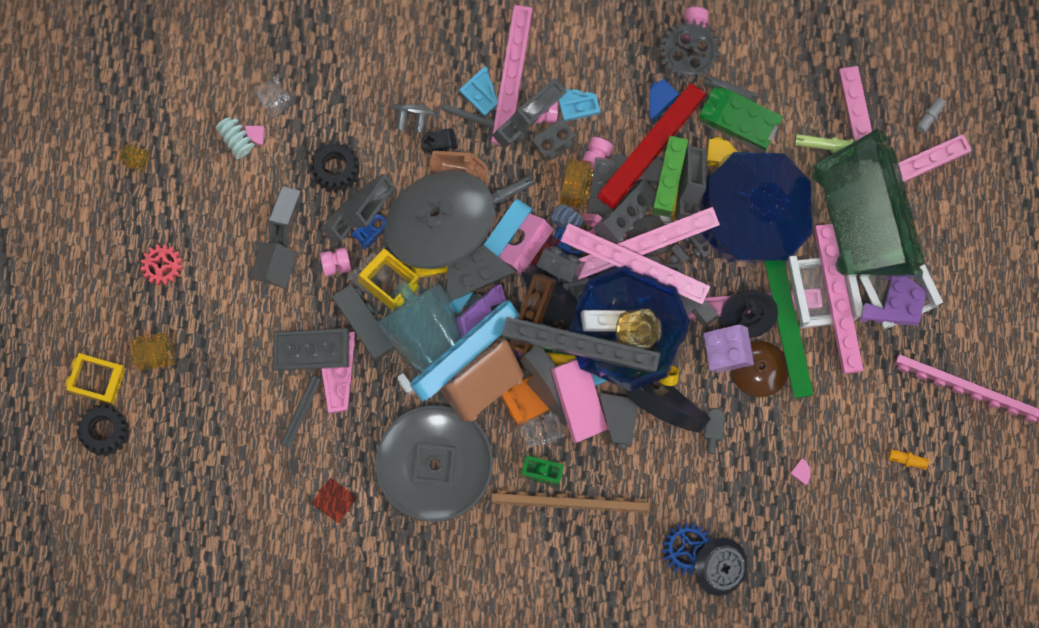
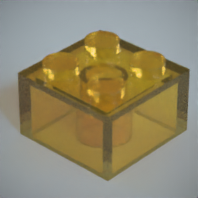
[559,159,594,209]
[129,333,177,371]

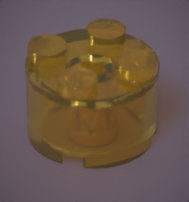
[616,309,661,349]

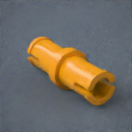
[888,448,929,470]

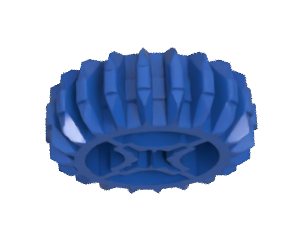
[662,522,713,576]

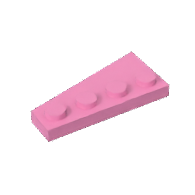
[322,332,355,414]

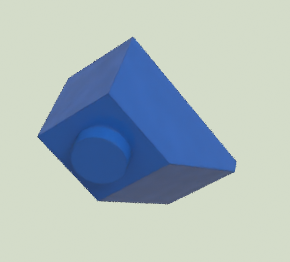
[649,79,679,124]

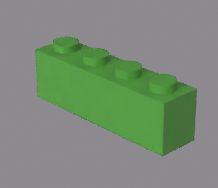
[652,136,688,218]

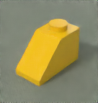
[706,137,745,168]

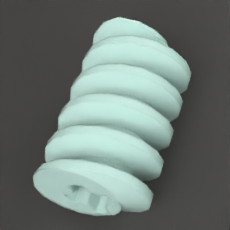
[216,118,255,159]

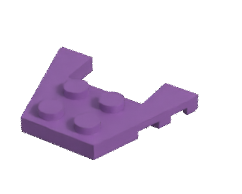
[860,256,927,326]
[456,284,522,357]

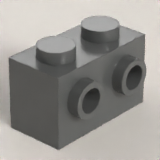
[537,246,585,283]

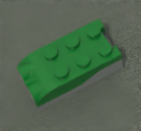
[697,87,783,155]

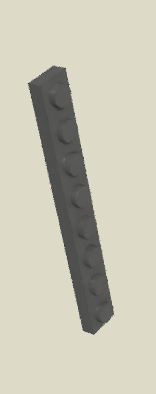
[502,317,660,374]

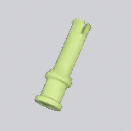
[795,134,854,156]

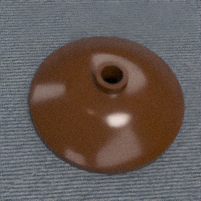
[731,341,788,397]

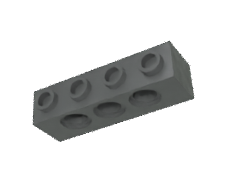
[593,179,657,244]

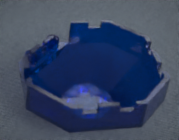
[702,152,812,263]
[568,266,690,391]

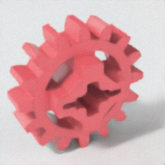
[141,244,183,286]

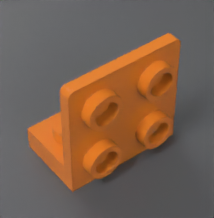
[500,376,550,427]

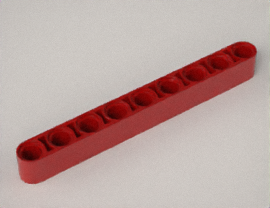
[597,83,707,209]

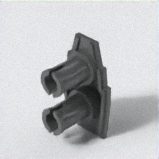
[390,104,436,133]

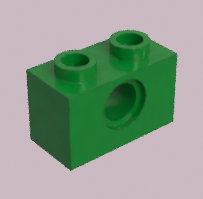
[521,455,564,487]

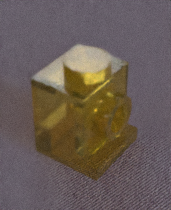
[119,144,150,173]

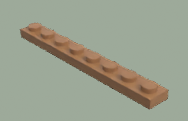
[492,491,649,513]

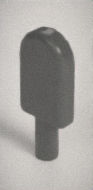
[703,408,725,455]

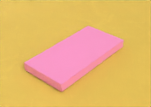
[551,356,608,443]

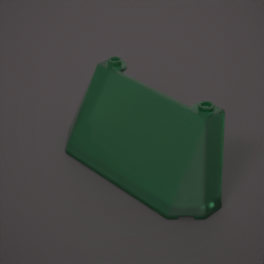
[812,129,924,277]

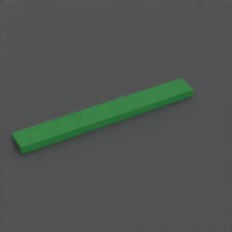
[762,250,813,399]

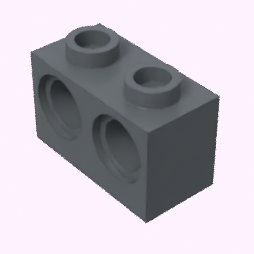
[531,118,575,161]

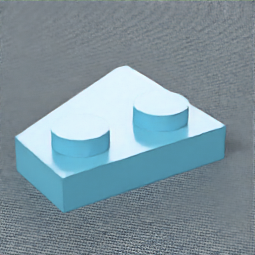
[459,66,498,117]
[558,89,600,122]

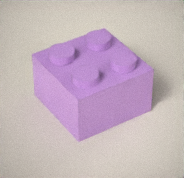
[704,325,754,373]

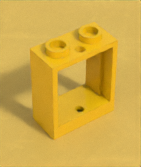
[358,249,419,310]
[65,353,126,406]

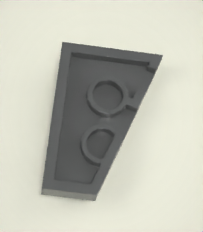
[588,157,616,216]

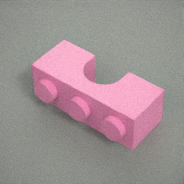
[499,213,554,275]

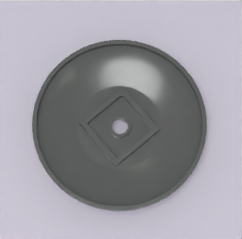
[385,171,495,269]
[375,405,493,522]

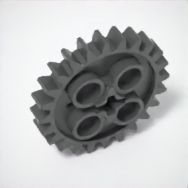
[660,19,721,80]

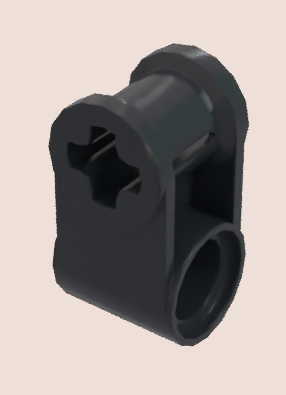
[421,128,458,154]

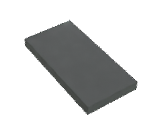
[273,328,349,371]

